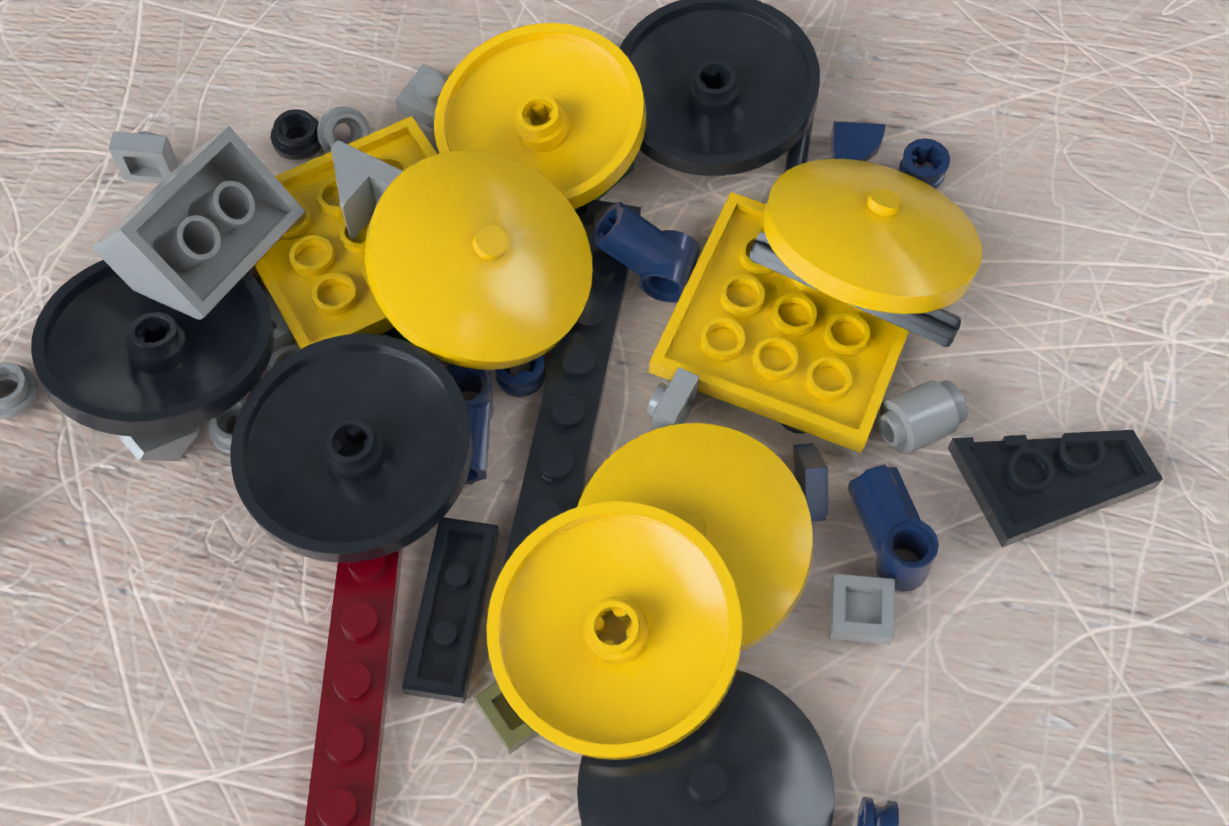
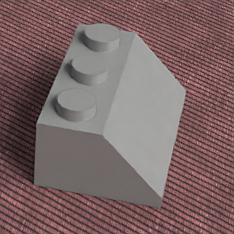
[92,126,305,320]

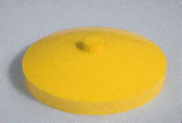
[434,23,646,209]
[365,150,593,370]
[763,159,982,314]
[577,423,813,652]
[487,501,743,760]

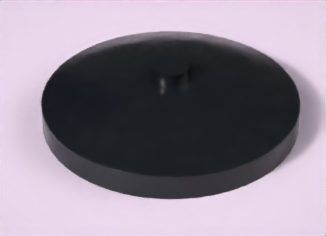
[619,0,820,176]
[31,260,274,437]
[230,334,474,562]
[577,670,835,826]

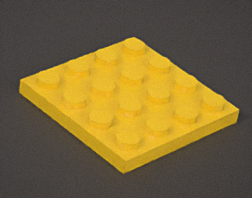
[253,116,437,349]
[648,192,909,454]

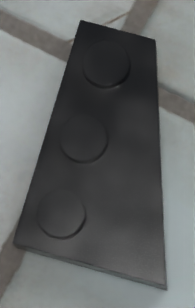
[948,430,1163,548]

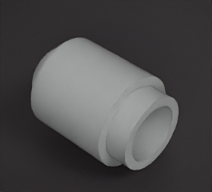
[877,380,968,454]

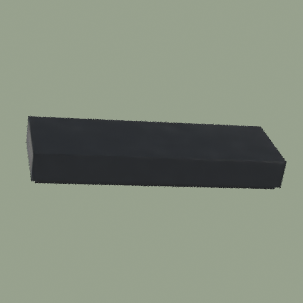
[402,517,499,704]

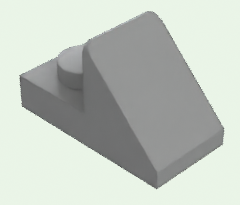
[331,140,403,239]

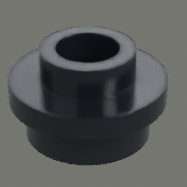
[270,109,321,160]

